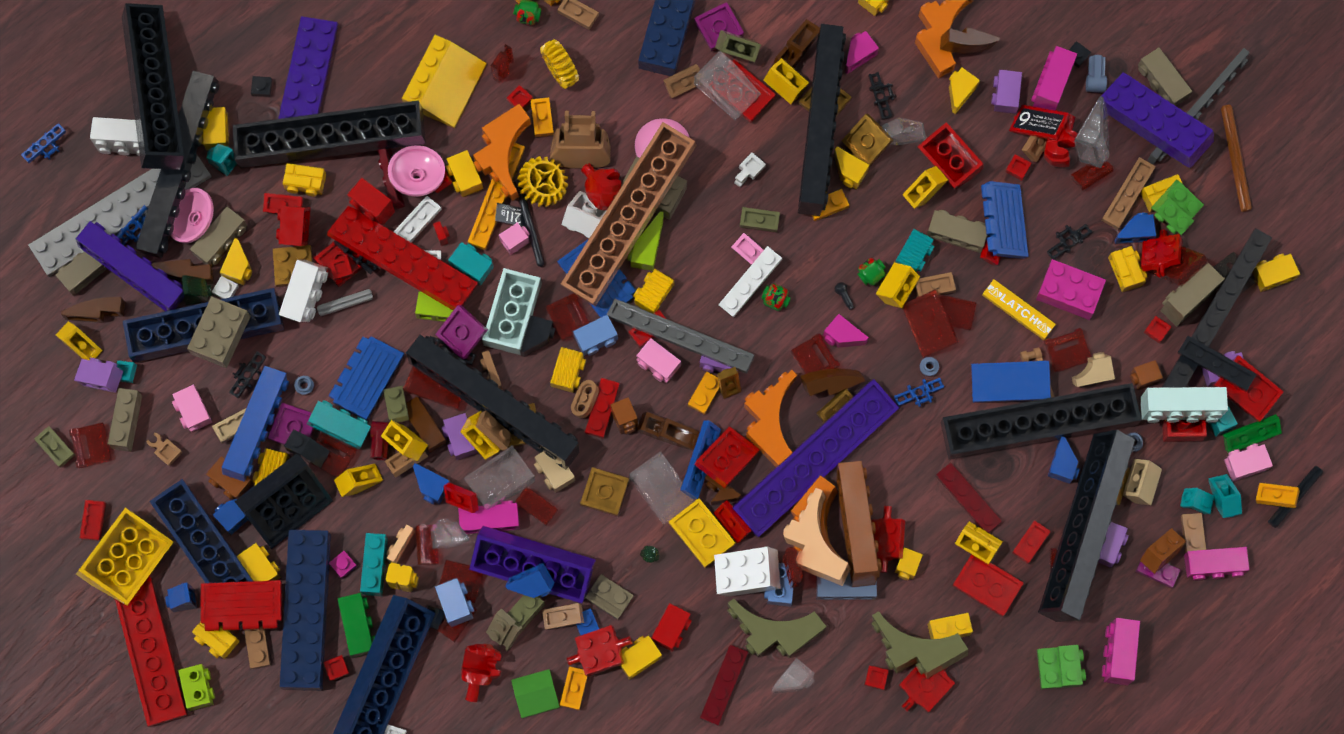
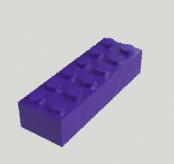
[1099,72,1214,168]
[75,221,185,311]
[469,526,596,603]

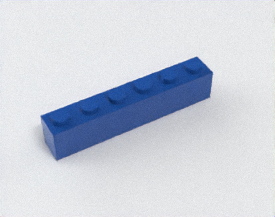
[221,366,289,482]

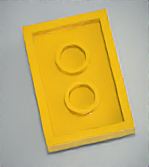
[668,498,736,568]

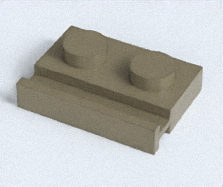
[585,575,634,620]
[486,609,523,651]

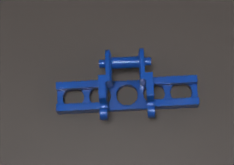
[21,123,66,163]
[117,205,148,246]
[894,378,944,407]

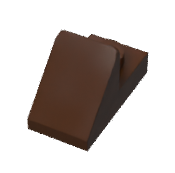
[705,475,741,505]

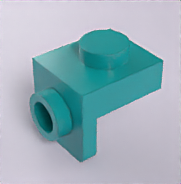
[1180,488,1214,514]

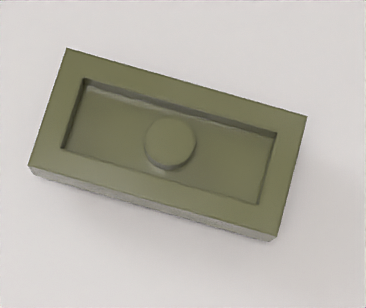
[740,207,780,232]
[384,386,409,423]
[34,426,75,468]

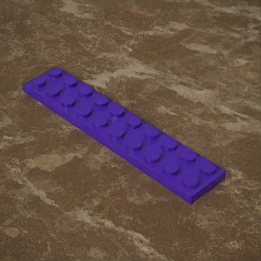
[732,379,899,537]

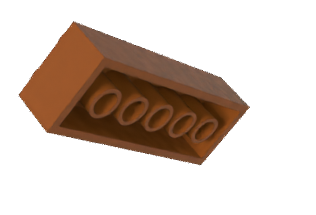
[836,461,881,587]

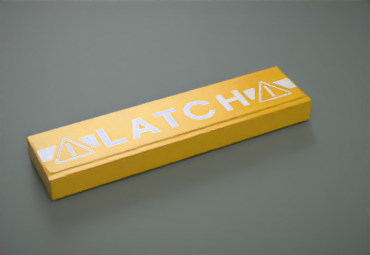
[982,280,1056,340]

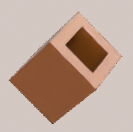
[1130,360,1163,390]

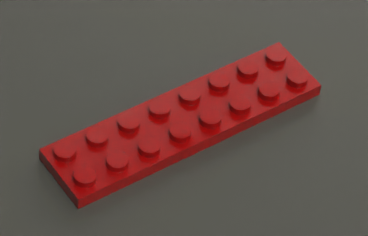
[327,205,478,310]
[115,574,187,727]

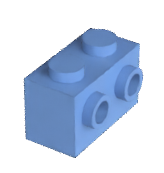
[573,315,618,356]
[764,563,795,607]
[435,578,474,627]

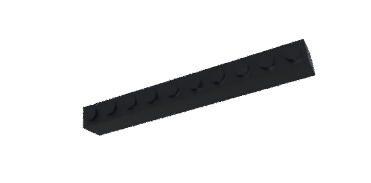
[136,71,219,258]
[1161,228,1272,388]

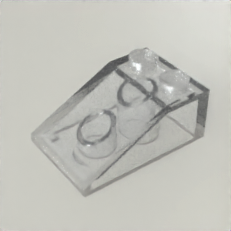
[694,51,761,120]
[1074,96,1109,168]
[464,446,535,510]
[629,451,694,525]

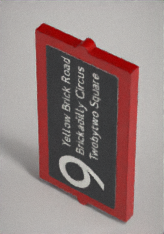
[1009,105,1070,141]

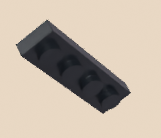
[1178,336,1257,392]

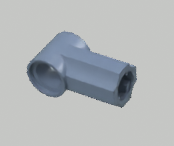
[1085,55,1107,93]

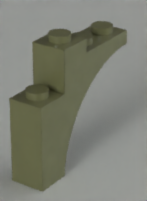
[727,599,827,658]
[871,612,968,679]

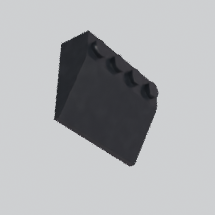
[234,453,333,549]

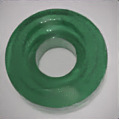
[640,546,660,563]

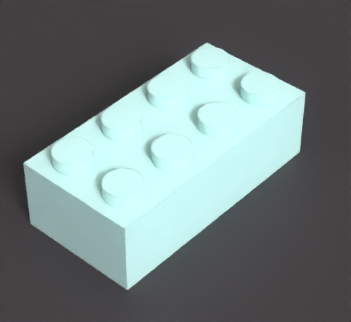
[482,268,542,355]
[1141,387,1228,423]

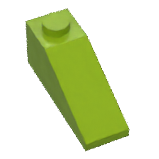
[628,211,664,271]
[415,292,453,322]

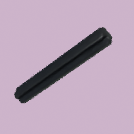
[1268,466,1323,528]

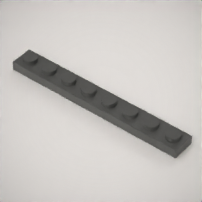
[1147,48,1250,165]
[607,298,755,374]

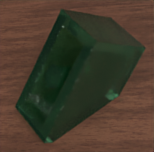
[182,275,212,305]

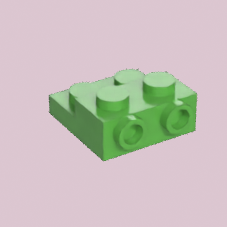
[1151,179,1204,235]
[1037,645,1086,689]

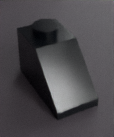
[520,316,556,357]
[284,429,330,469]

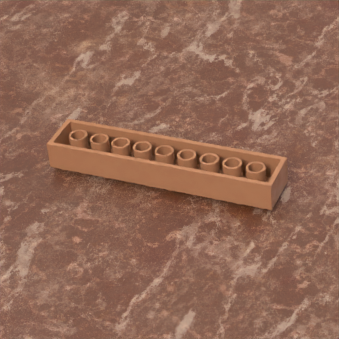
[561,122,697,307]

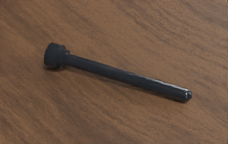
[513,180,544,267]

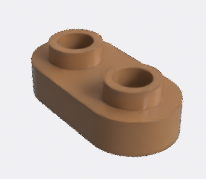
[571,380,599,418]

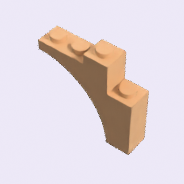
[783,488,851,586]

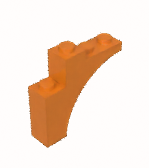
[915,0,974,79]
[473,104,531,201]
[744,370,797,467]
[791,475,845,561]

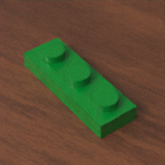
[1223,414,1282,453]

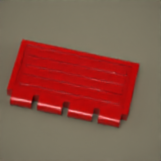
[201,580,282,631]

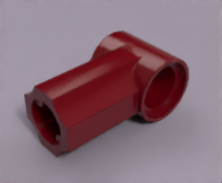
[370,421,390,461]

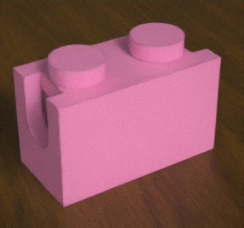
[636,338,681,383]
[172,384,212,433]
[1224,444,1273,482]

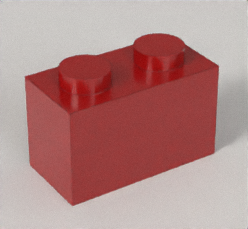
[651,603,692,651]

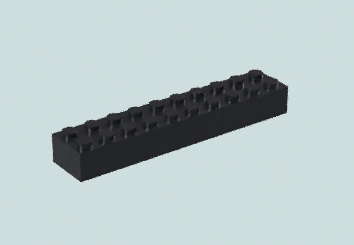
[122,3,184,169]
[798,24,846,216]
[233,100,426,168]
[406,334,579,470]
[940,383,1141,460]
[1038,430,1135,622]

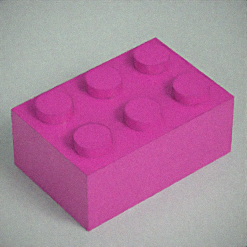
[1031,46,1077,110]
[1036,259,1106,320]
[1102,618,1140,685]

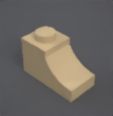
[1072,352,1115,387]

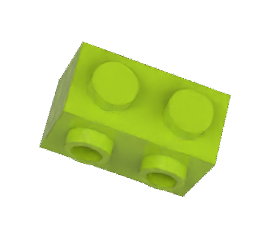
[178,664,215,711]

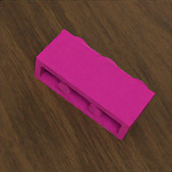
[458,501,520,535]
[1184,547,1249,580]

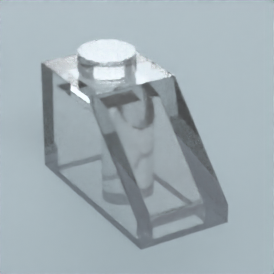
[882,117,926,145]
[430,519,469,549]
[771,658,815,694]

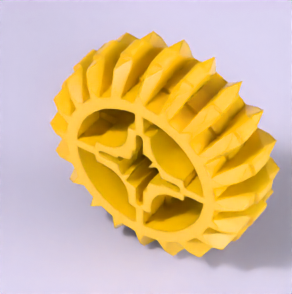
[540,39,579,89]
[517,156,568,207]

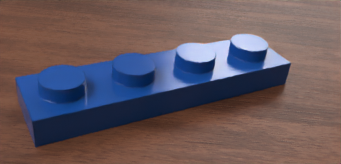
[680,420,721,499]

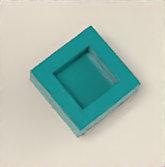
[116,361,137,383]

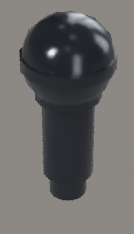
[834,282,854,310]

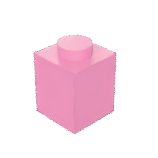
[499,222,530,255]

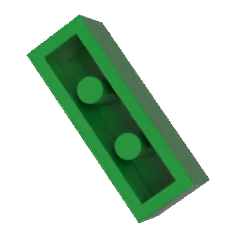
[337,593,375,658]

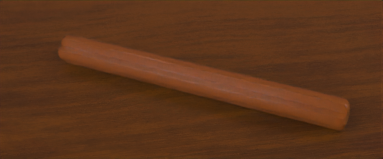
[1221,105,1252,212]

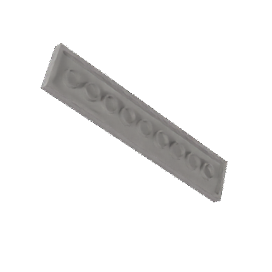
[28,155,211,277]

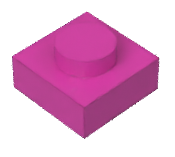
[329,551,357,579]

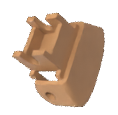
[550,111,611,168]

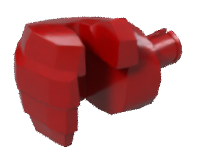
[1044,115,1079,167]
[581,163,621,210]
[461,643,501,702]

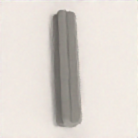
[317,289,373,316]

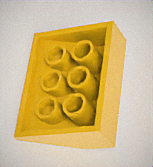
[402,35,487,128]
[76,508,173,605]

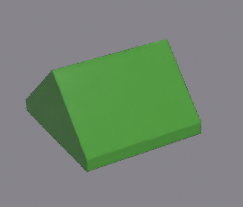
[511,669,560,718]

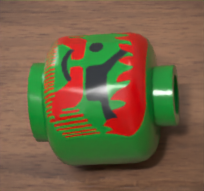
[513,0,542,26]
[857,258,886,286]
[761,283,791,311]

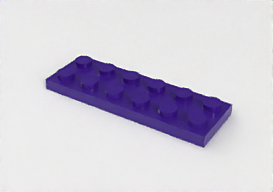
[278,16,338,119]

